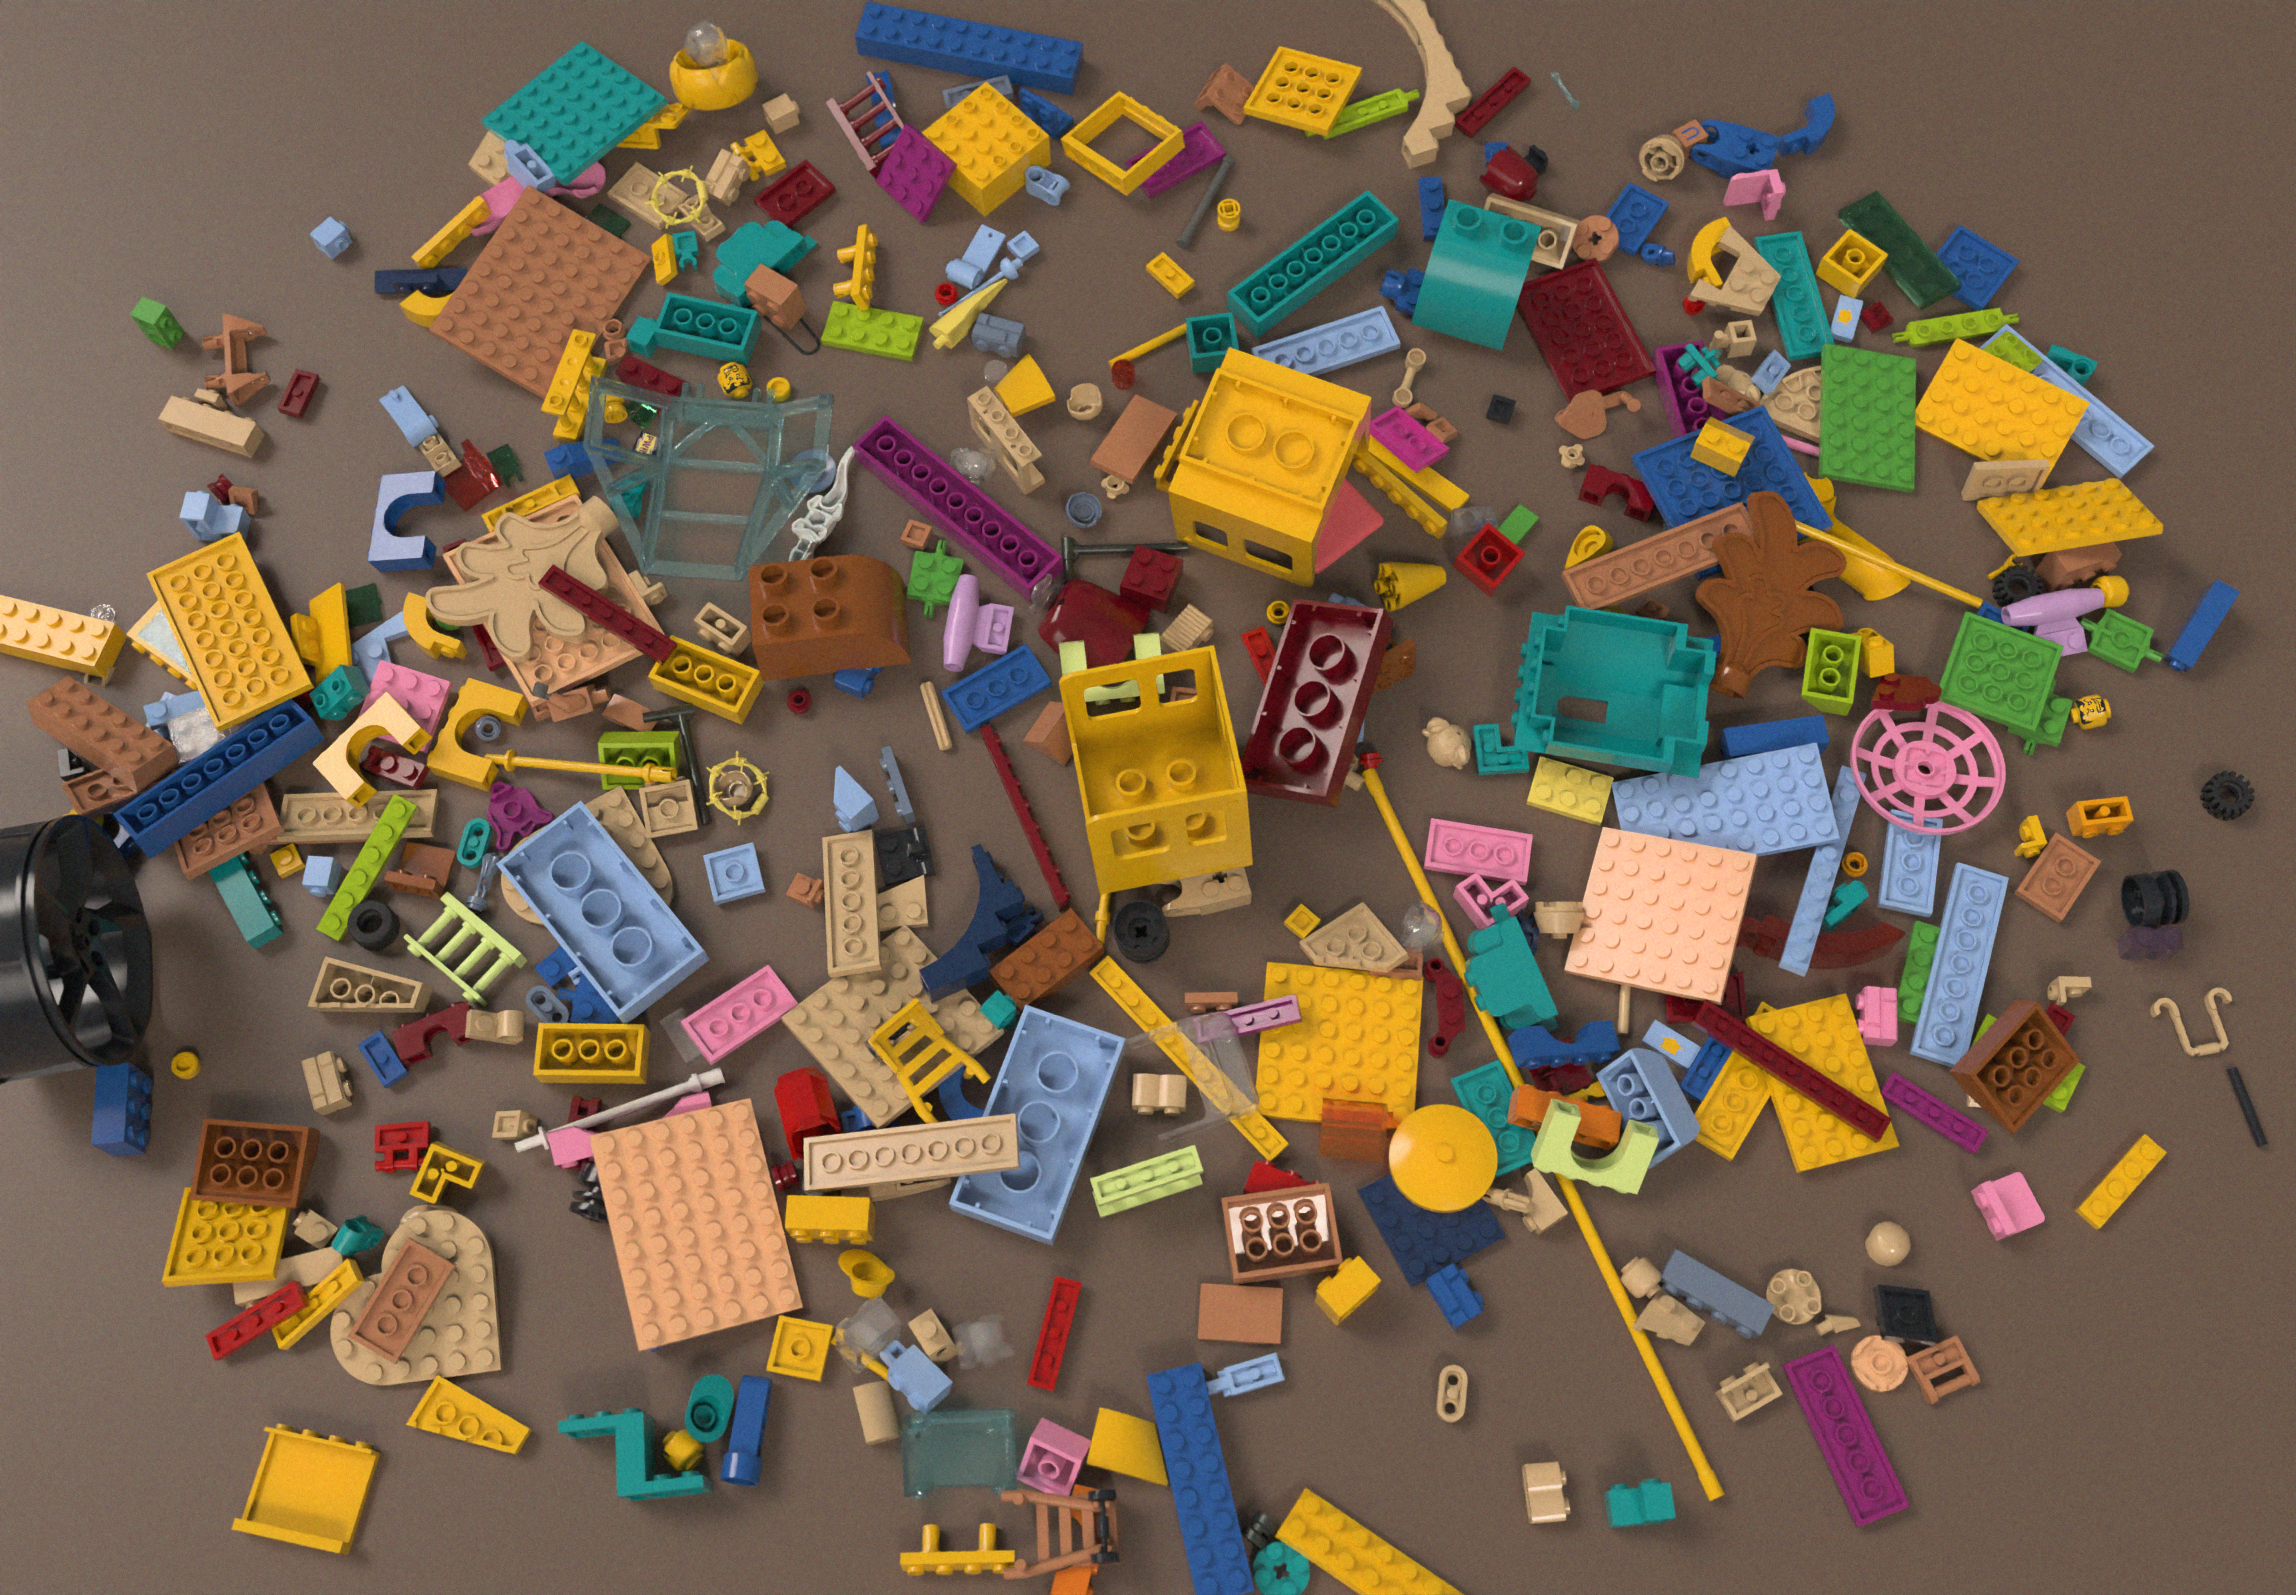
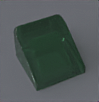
[626,393,658,429]

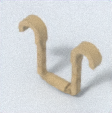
[2150,988,2232,1057]

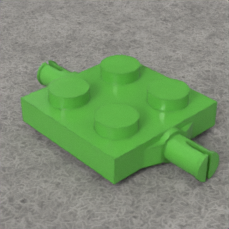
[907,540,964,619]
[2079,608,2163,673]
[2007,679,2073,756]

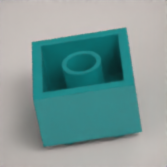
[1186,312,1239,374]

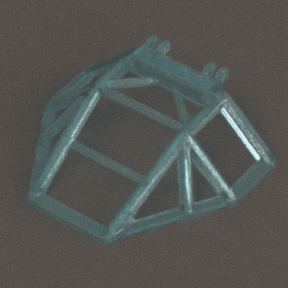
[583,375,834,582]

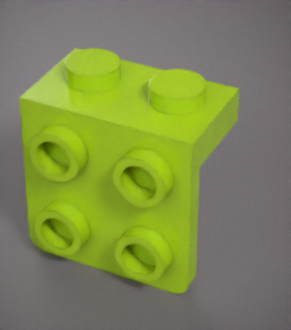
[1982,331,2043,373]

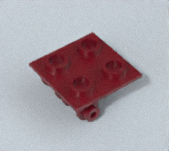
[1528,1036,1593,1095]

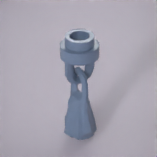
[466,852,501,914]

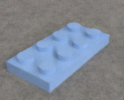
[1877,809,1943,918]

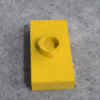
[651,233,678,286]

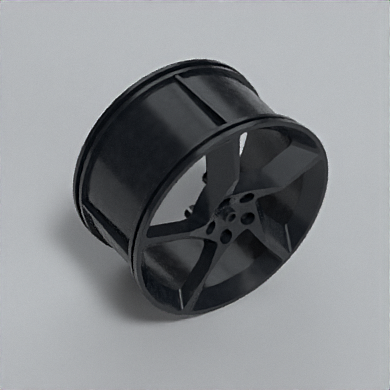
[0,814,153,1084]

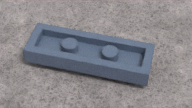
[942,75,1014,111]
[879,746,916,824]

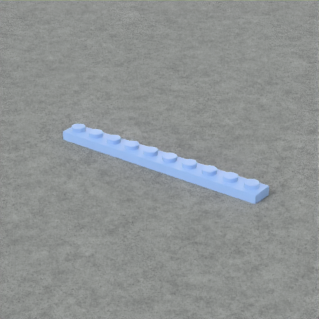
[1778,765,1867,977]

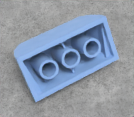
[1596,1048,1700,1169]

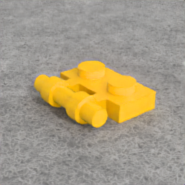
[730,130,786,181]

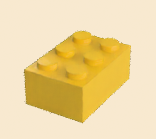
[785,1195,876,1245]

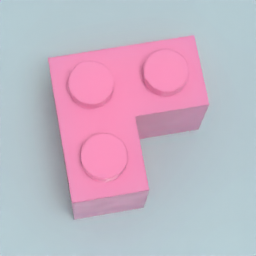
[1453,872,1529,929]

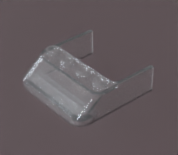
[1125,1011,1260,1145]

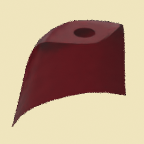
[1037,579,1151,686]

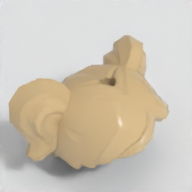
[1715,364,1761,402]
[1422,717,1471,769]

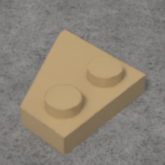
[1632,1289,1706,1346]

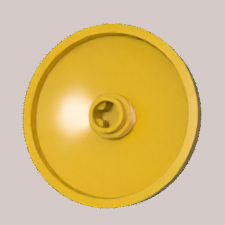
[1388,1104,1498,1213]

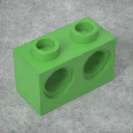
[130,296,185,350]

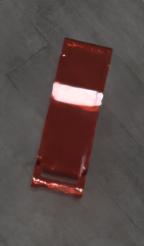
[1736,915,1906,969]

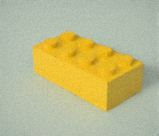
[648,635,765,725]
[533,1023,651,1084]

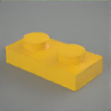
[1146,252,1195,299]

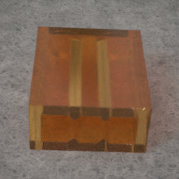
[1318,1098,1393,1162]

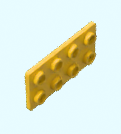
[616,103,692,149]
[290,582,353,687]

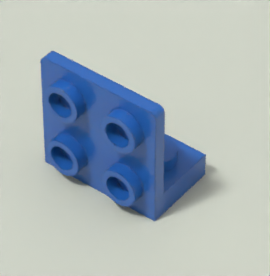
[1019,87,1073,141]

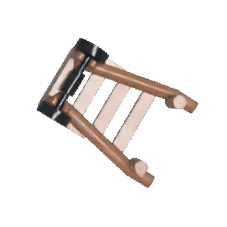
[1001,1489,1123,1580]

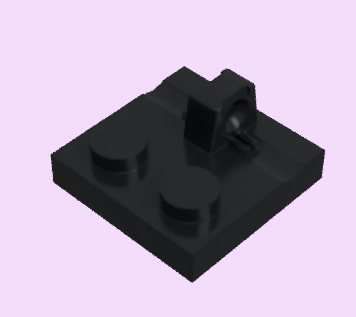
[875,825,936,887]
[1873,1284,1938,1346]

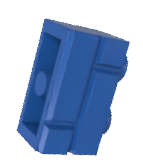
[1424,1263,1484,1331]

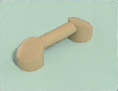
[1392,348,1426,408]

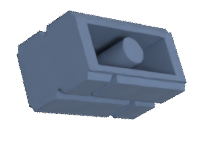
[971,313,1026,358]

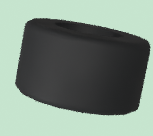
[347,900,400,951]

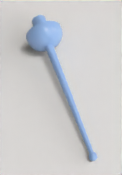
[938,257,1023,317]

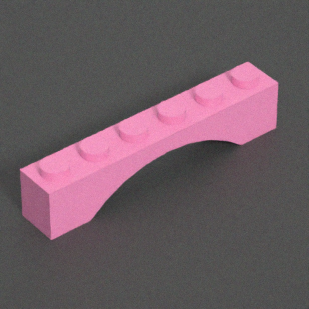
[547,1091,712,1169]

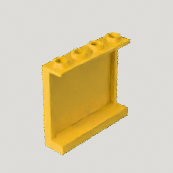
[231,1423,380,1555]

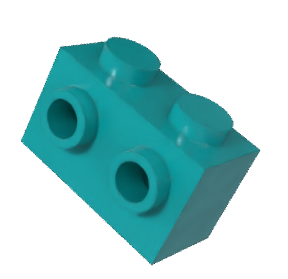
[309,665,371,721]

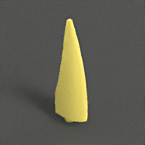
[929,279,1007,350]

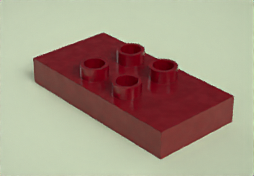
[1241,598,1394,808]

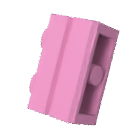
[1855,986,1898,1047]

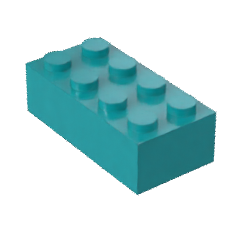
[653,292,762,366]

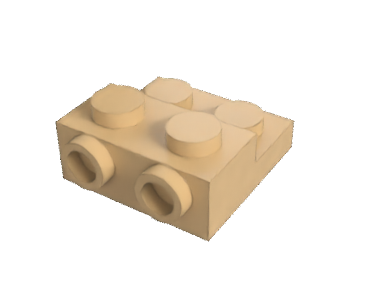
[639,776,699,839]

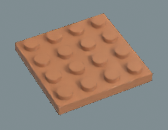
[173,781,285,880]

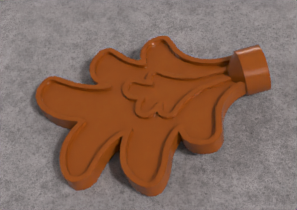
[1695,490,1847,699]

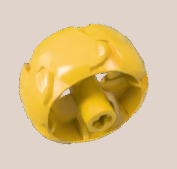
[669,38,758,111]

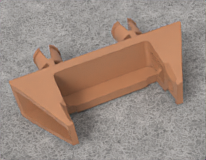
[202,313,271,406]

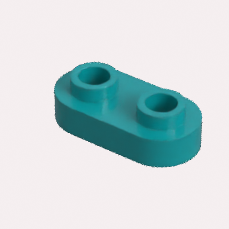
[457,818,492,869]

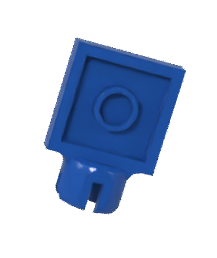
[1380,267,1425,317]

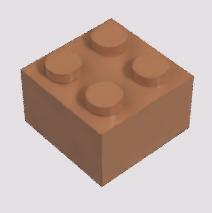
[744,263,807,331]

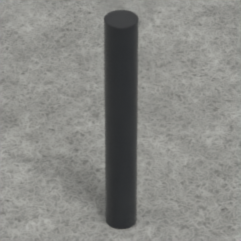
[2226,1067,2268,1147]

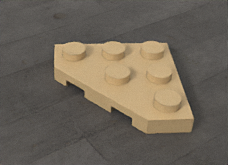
[1299,902,1409,973]

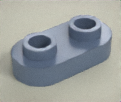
[526,986,571,1023]

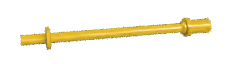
[485,749,677,783]

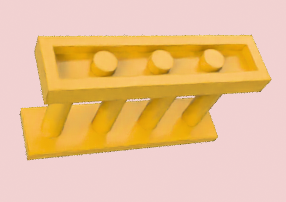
[541,329,608,443]

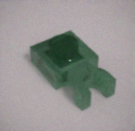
[486,443,524,488]

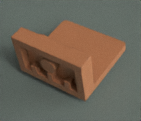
[1193,63,1255,126]

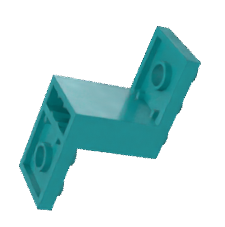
[558,1408,713,1502]

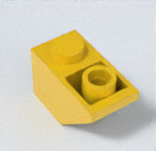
[1851,628,1894,678]

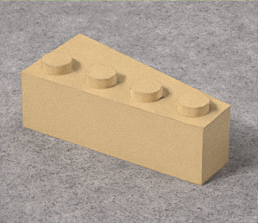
[307,956,433,1013]

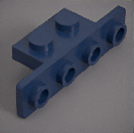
[374,268,468,294]

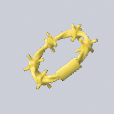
[645,165,708,229]
[706,751,769,825]

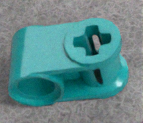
[332,1214,384,1256]

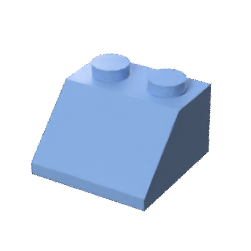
[833,765,879,833]

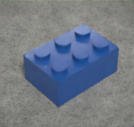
[91,1063,153,1157]

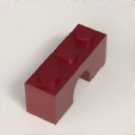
[1578,464,1654,523]
[391,1001,475,1067]

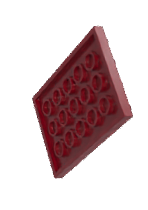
[1516,258,1656,405]

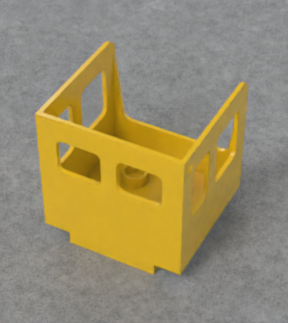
[1168,347,1372,587]
[1059,645,1253,894]

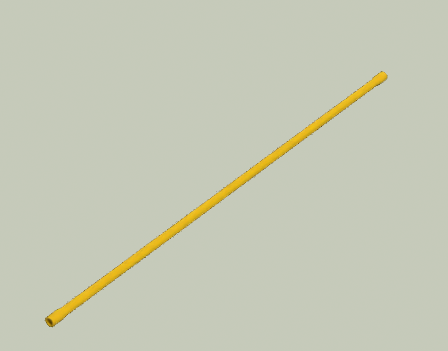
[1361,768,1725,1501]

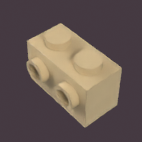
[694,602,752,658]

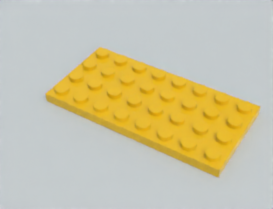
[146,532,314,732]

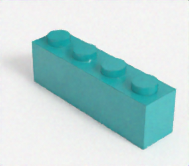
[209,853,284,949]

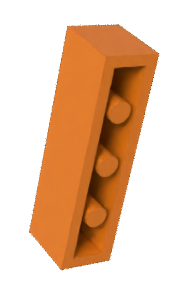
[1507,1084,1622,1151]

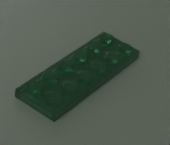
[1837,191,1962,310]

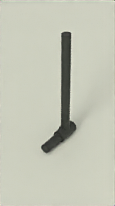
[1061,537,1188,585]
[642,703,712,826]

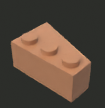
[2035,542,2122,592]

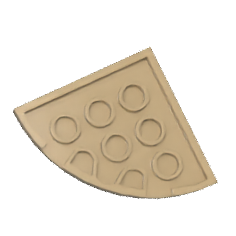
[1758,366,1821,443]

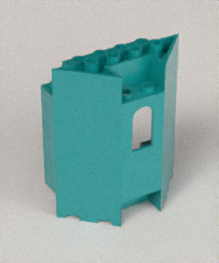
[1511,605,1716,778]

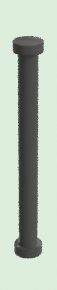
[1176,156,1235,249]

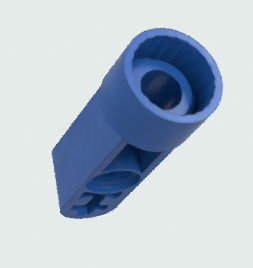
[720,1375,772,1486]

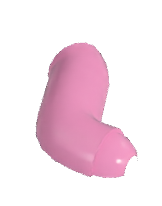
[470,161,606,237]

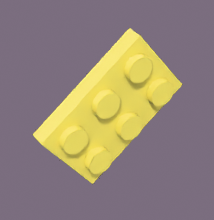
[1526,756,1614,826]

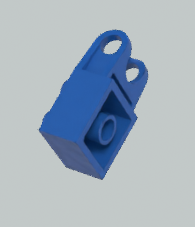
[1690,119,1781,180]

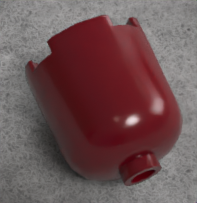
[1479,145,1539,202]

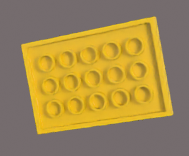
[1915,338,2090,489]
[1977,478,2164,557]
[1745,993,1899,1173]

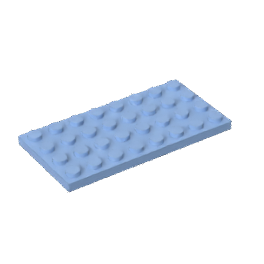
[1612,743,1840,857]

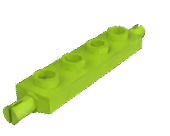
[1304,88,1420,140]
[1892,308,2019,348]

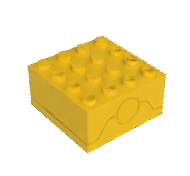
[922,82,1051,217]

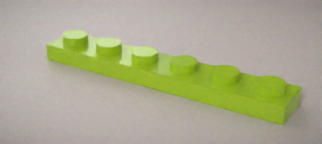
[316,794,419,941]

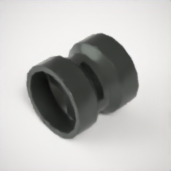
[1241,1510,1280,1551]

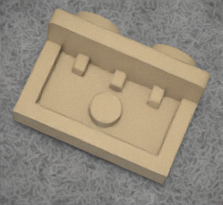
[1715,1362,1783,1423]

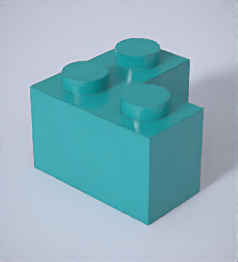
[1604,1478,1676,1528]

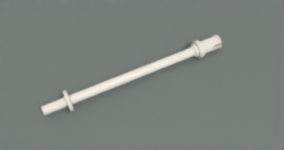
[515,1066,725,1153]

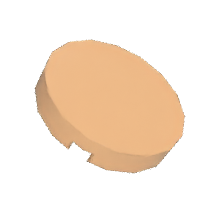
[1850,1335,1908,1392]

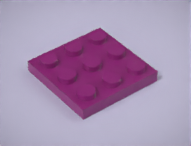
[875,123,958,223]

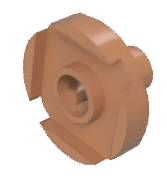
[1572,215,1620,263]

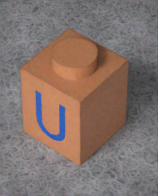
[1671,119,1709,160]

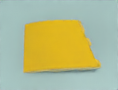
[994,354,1056,418]
[1086,1407,1168,1486]

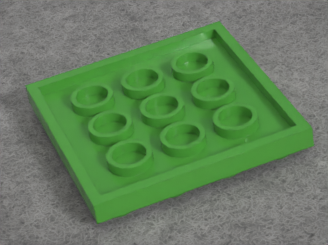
[1939,611,2064,735]

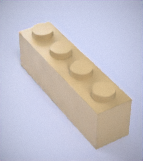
[158,395,265,458]
[233,1247,350,1310]

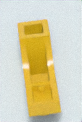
[400,290,455,328]
[403,592,468,660]

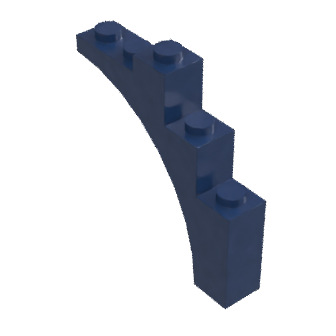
[919,844,1025,1003]

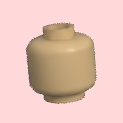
[1621,1256,1662,1298]

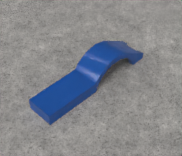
[866,70,901,150]

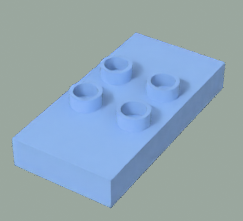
[496,801,710,1024]
[949,1005,1126,1246]

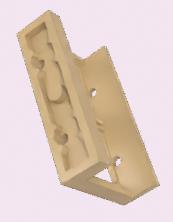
[967,386,1045,495]

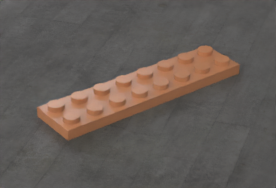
[1561,502,1754,611]

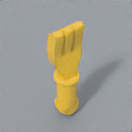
[1563,1081,1606,1101]

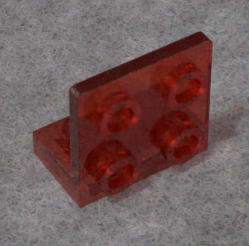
[443,439,503,512]

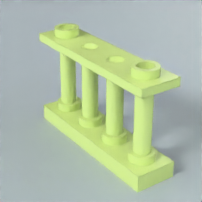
[403,892,527,1007]
[1090,1145,1203,1218]

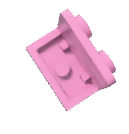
[1724,169,1786,221]
[1971,1172,2045,1241]

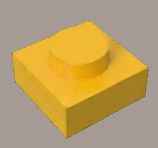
[270,843,306,879]
[1284,903,1321,940]

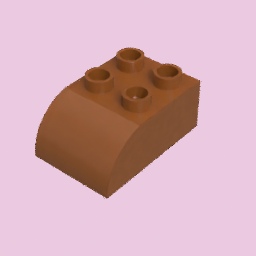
[749,554,912,681]

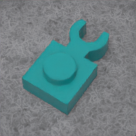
[672,230,699,272]

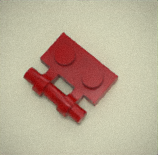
[374,1121,431,1173]

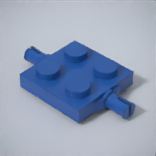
[557,972,648,1024]

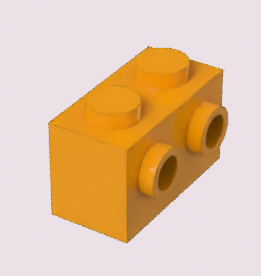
[2066,796,2134,838]

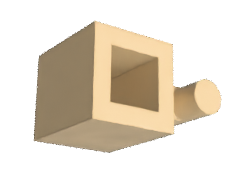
[1709,320,1757,358]

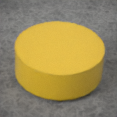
[767,377,791,402]
[171,1051,201,1079]

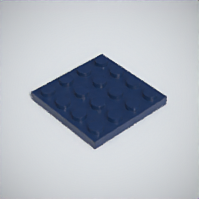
[1357,1173,1506,1289]

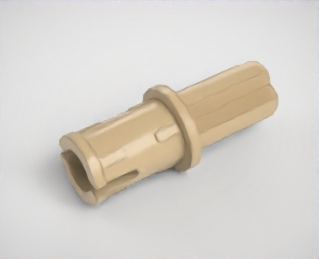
[1482,1186,1534,1213]

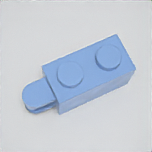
[504,140,556,193]
[880,1340,952,1415]

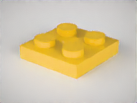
[766,1315,834,1382]

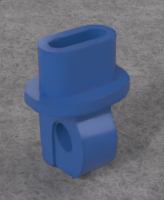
[1641,243,1676,267]

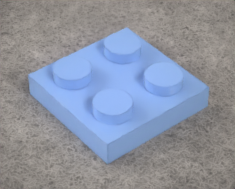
[703,842,766,905]

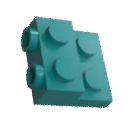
[1817,880,1870,941]

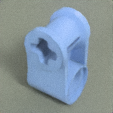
[1025,165,1070,206]

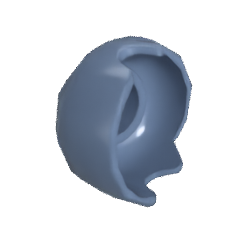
[1065,491,1102,529]

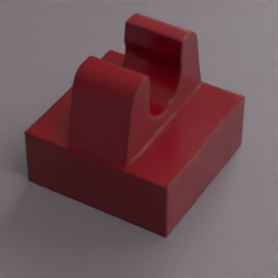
[1859,301,1894,334]

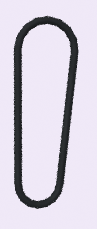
[763,315,820,355]

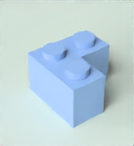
[179,491,251,542]

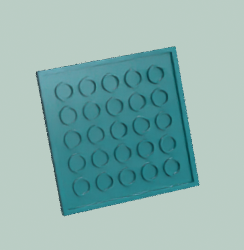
[481,41,668,186]

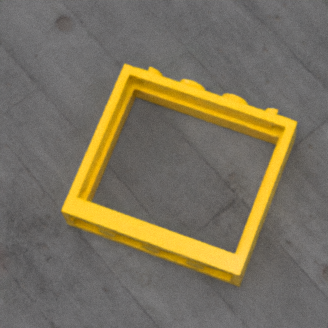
[1061,91,1185,196]

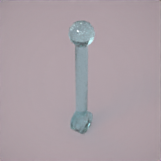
[1550,72,1580,110]

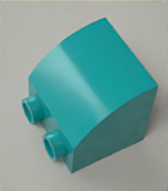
[1411,199,1542,351]

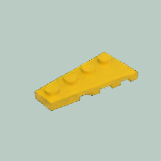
[406,1375,532,1455]

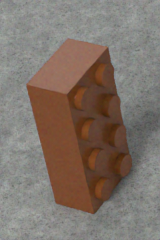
[989,908,1104,1017]

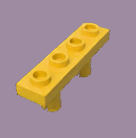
[833,224,878,311]
[900,1523,1017,1576]

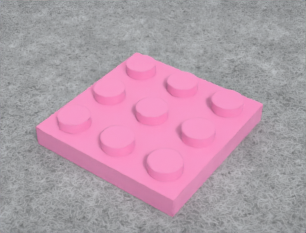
[359,660,453,753]

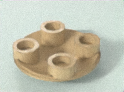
[1766,1269,1822,1325]

